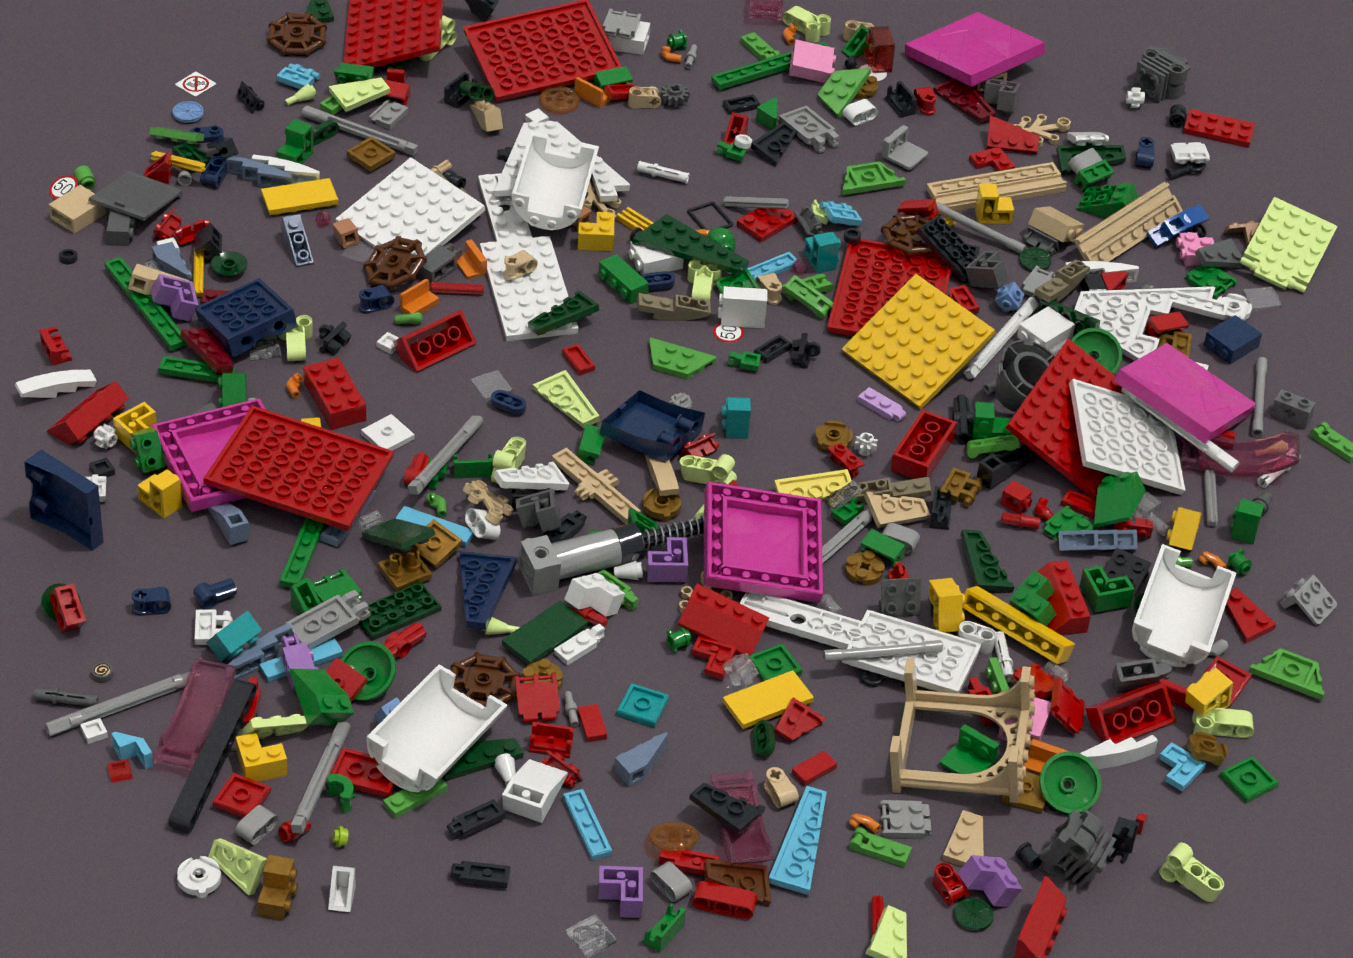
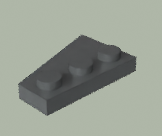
[1195,238,1245,268]

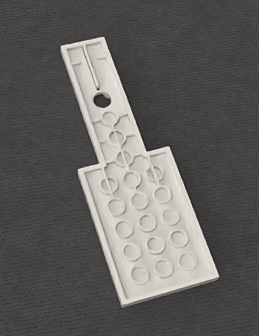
[740,592,981,693]

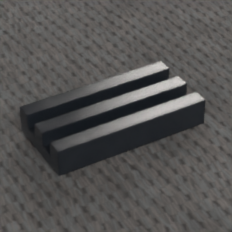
[723,94,760,115]
[754,334,792,364]

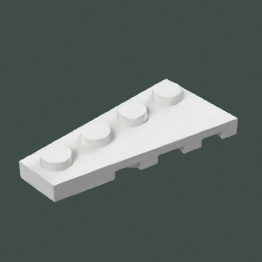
[493,462,569,491]

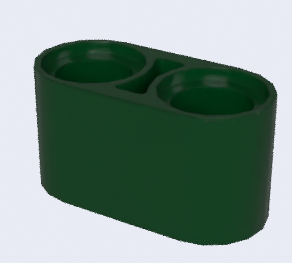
[459,81,495,102]

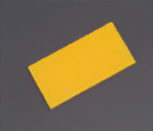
[261,178,338,215]
[722,670,814,729]

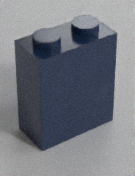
[1203,315,1262,365]

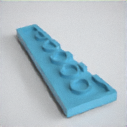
[769,786,827,895]

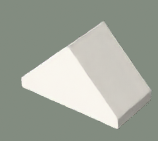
[328,866,356,912]

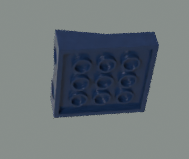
[195,278,298,357]
[600,390,705,463]
[24,449,104,551]

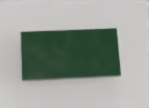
[362,518,435,551]
[358,581,442,641]
[502,600,588,665]

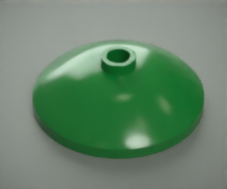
[1071,328,1122,374]
[341,641,396,701]
[1039,751,1101,814]

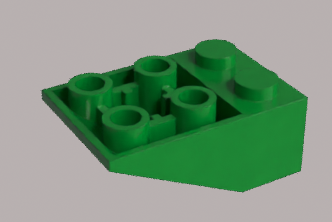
[1076,182,1139,218]

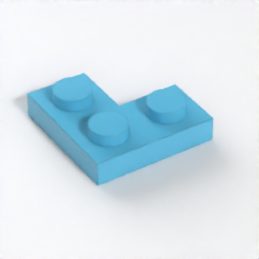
[1159,742,1206,792]

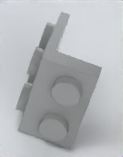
[882,125,928,170]
[1280,574,1337,625]

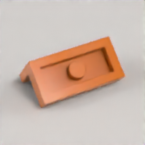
[574,77,611,108]
[457,239,487,279]
[400,279,439,314]
[1024,739,1067,775]

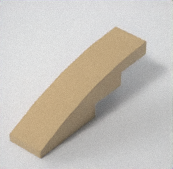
[645,454,679,496]

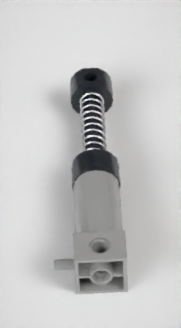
[519,515,704,596]

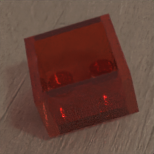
[864,26,895,73]

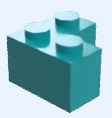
[804,232,841,273]
[721,397,751,438]
[206,611,262,662]

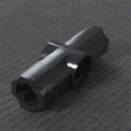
[952,394,973,445]

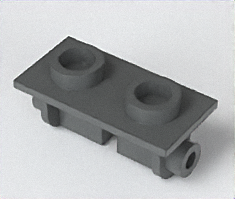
[794,206,823,237]
[1023,226,1059,255]

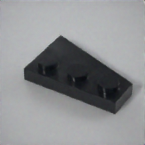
[750,121,797,167]
[689,783,766,835]

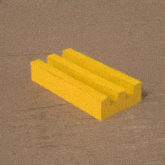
[616,207,653,230]

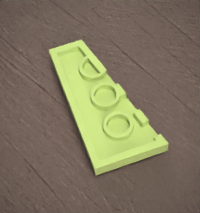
[533,370,600,428]

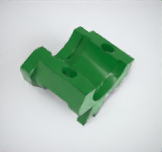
[326,774,356,814]

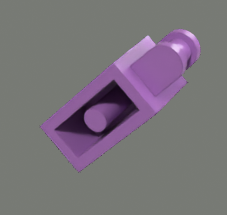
[280,633,318,692]

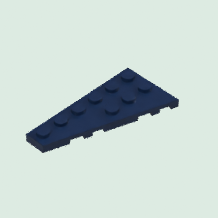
[459,551,517,630]

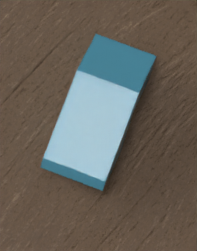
[111,732,153,769]

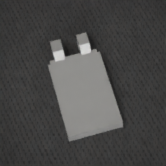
[779,106,839,153]
[286,590,371,649]

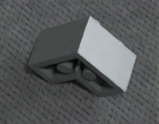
[984,78,1021,113]
[965,251,1009,289]
[516,489,561,532]

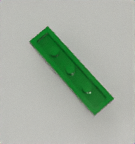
[158,356,237,383]

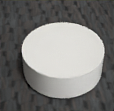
[734,135,752,149]

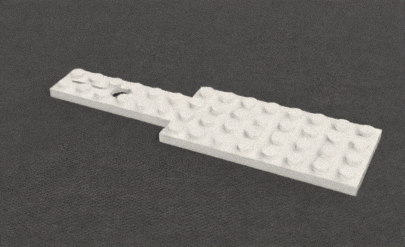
[478,173,578,341]

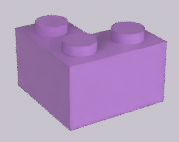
[151,274,198,321]
[647,537,688,582]
[958,855,1022,907]
[598,866,643,918]

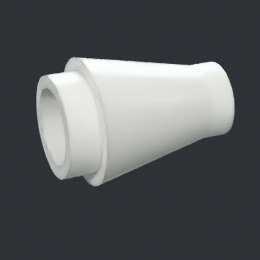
[614,561,643,580]
[494,754,516,786]

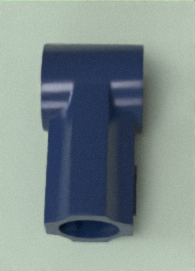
[193,578,237,609]

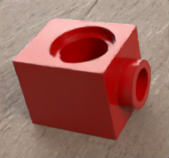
[1001,481,1032,514]

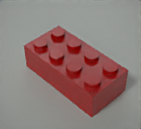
[303,357,366,430]
[890,409,957,479]

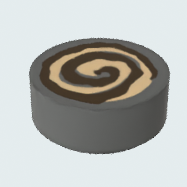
[92,662,113,682]

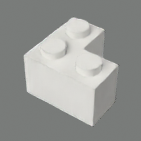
[564,573,625,617]

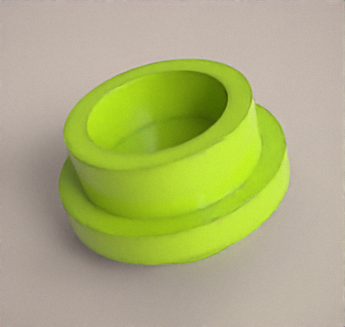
[332,826,348,847]

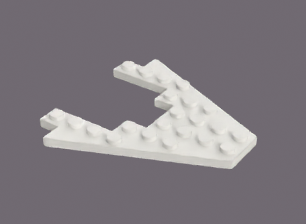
[494,121,630,202]
[1075,287,1229,370]

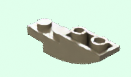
[1034,260,1090,303]
[637,293,711,321]
[854,477,932,503]

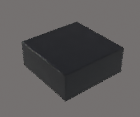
[89,457,115,478]

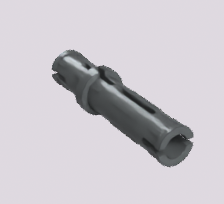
[34,687,99,707]

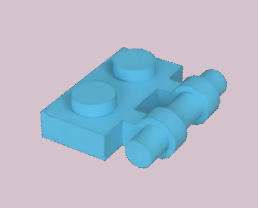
[277,63,321,89]
[819,201,862,226]

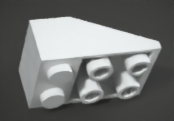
[502,759,568,823]

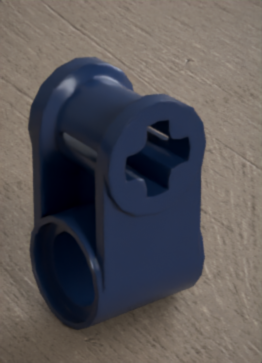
[1135,137,1155,168]
[200,156,227,188]
[358,285,395,314]
[132,587,171,616]

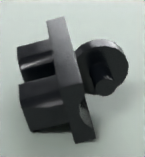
[319,321,352,355]
[790,333,821,368]

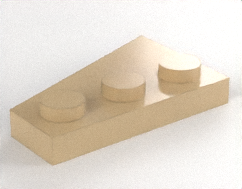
[864,492,930,528]
[942,810,984,867]

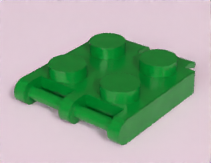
[1185,265,1237,299]
[1043,505,1098,542]
[311,568,362,603]

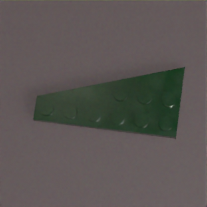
[632,214,749,275]

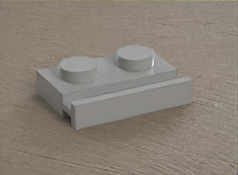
[369,99,408,130]

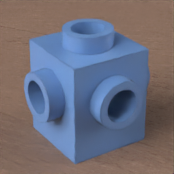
[994,282,1024,313]

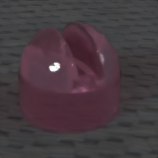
[316,211,331,226]
[792,258,808,274]

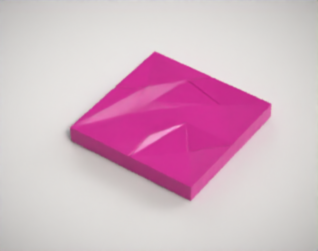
[905,12,1045,87]
[1114,343,1256,444]
[151,398,266,512]
[704,482,823,603]

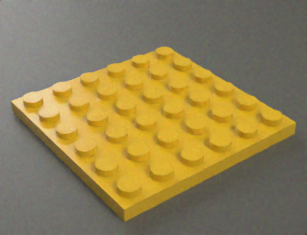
[842,274,996,410]

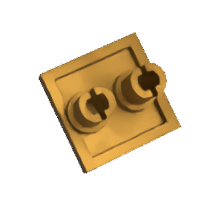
[378,546,432,592]

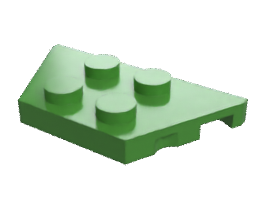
[817,68,871,118]
[842,162,906,195]
[649,337,716,380]
[1249,648,1324,700]

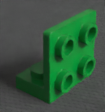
[334,63,374,84]
[940,724,999,774]

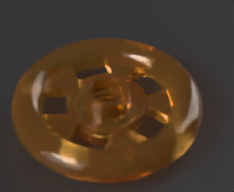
[539,86,580,113]
[648,822,700,851]

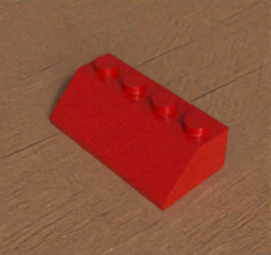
[393,309,477,372]
[47,380,129,445]
[1036,560,1091,636]
[677,584,770,658]
[1085,682,1176,744]
[1014,876,1068,958]

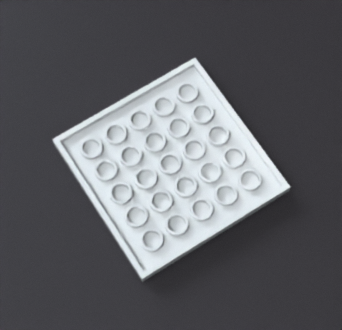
[336,157,485,270]
[1069,379,1186,495]

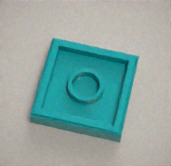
[616,683,670,728]

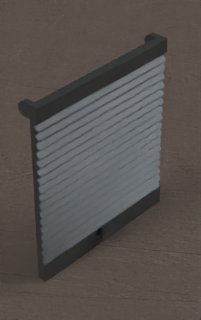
[89,171,182,221]

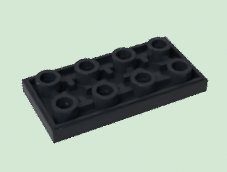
[916,215,978,283]

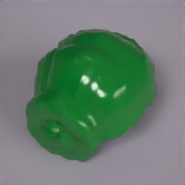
[706,227,735,252]

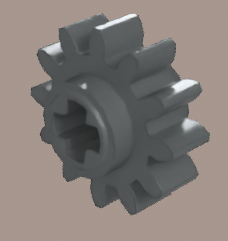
[660,82,690,107]

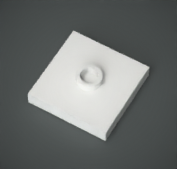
[361,414,415,451]

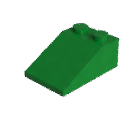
[1094,471,1146,527]
[289,669,354,725]

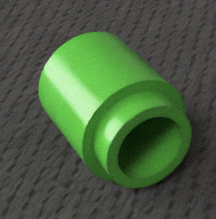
[73,165,96,190]

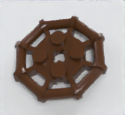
[267,12,327,56]
[881,213,935,256]
[363,236,427,290]
[450,652,521,707]

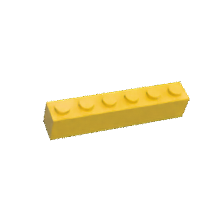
[962,586,1075,664]

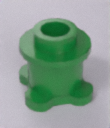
[667,30,687,50]
[1226,549,1252,575]
[666,628,691,653]

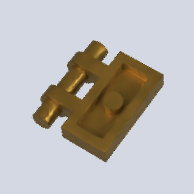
[1157,331,1192,358]
[940,467,983,507]

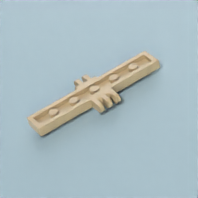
[552,448,641,524]

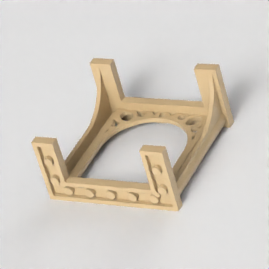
[890,658,1035,803]

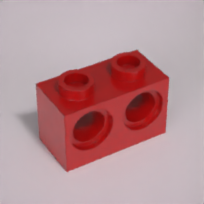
[49,583,86,633]

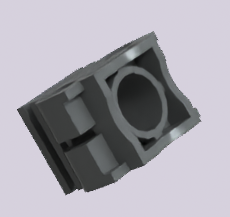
[1133,45,1191,103]
[1039,809,1116,888]

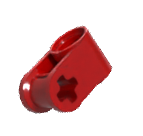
[913,87,937,115]
[932,862,970,905]

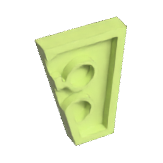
[329,78,390,112]
[237,714,308,739]
[208,838,267,895]
[865,905,907,958]

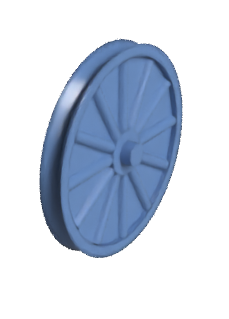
[173,101,204,123]

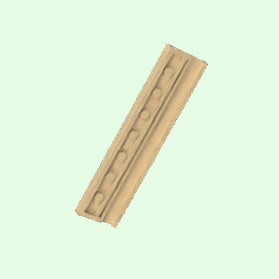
[926,162,1067,211]
[1072,182,1183,262]

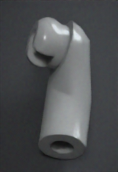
[1209,639,1228,657]

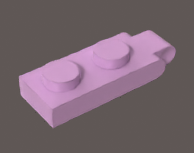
[857,387,906,422]

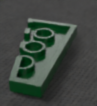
[1056,145,1126,175]
[528,290,599,336]
[1038,299,1101,337]
[960,529,1015,593]
[443,738,524,781]

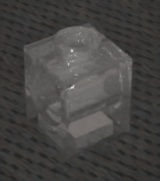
[1132,492,1162,521]
[722,653,759,687]

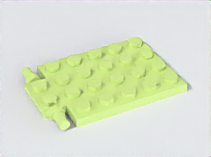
[1239,197,1338,293]

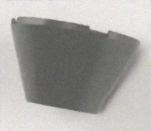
[995,340,1055,412]

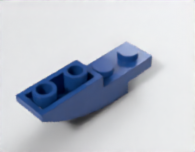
[1146,205,1210,248]

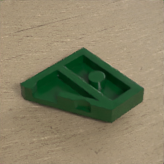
[305,0,334,25]
[172,143,211,171]

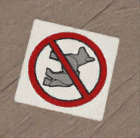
[175,72,216,97]

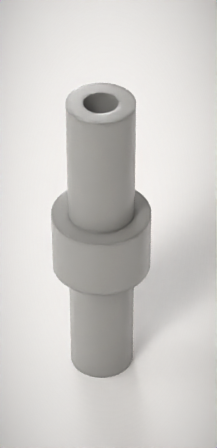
[685,44,697,69]
[564,691,579,727]

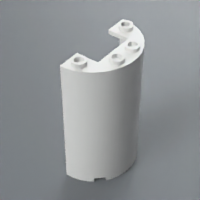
[512,131,599,230]
[1132,544,1236,667]
[366,665,507,792]

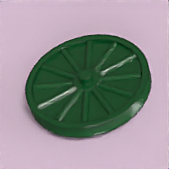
[1020,247,1052,271]
[954,898,994,931]

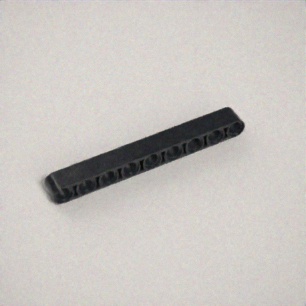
[169,679,257,832]

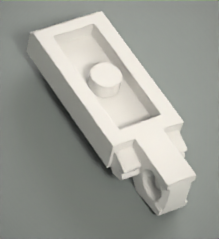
[554,624,605,665]

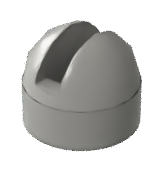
[178,171,192,186]

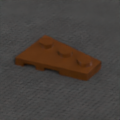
[703,859,771,907]

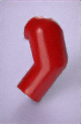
[1035,497,1053,521]

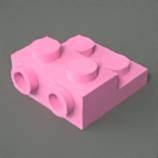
[1176,232,1214,266]

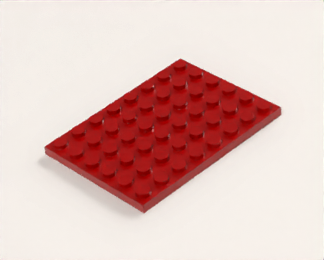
[344,0,443,67]
[463,0,622,102]
[827,239,951,337]
[1005,338,1124,499]
[203,405,394,531]

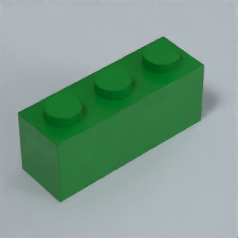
[598,254,649,304]

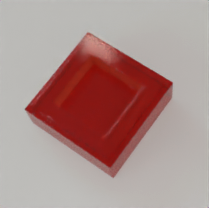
[107,759,133,783]

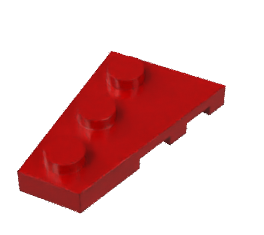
[987,115,1039,154]
[1225,588,1276,644]

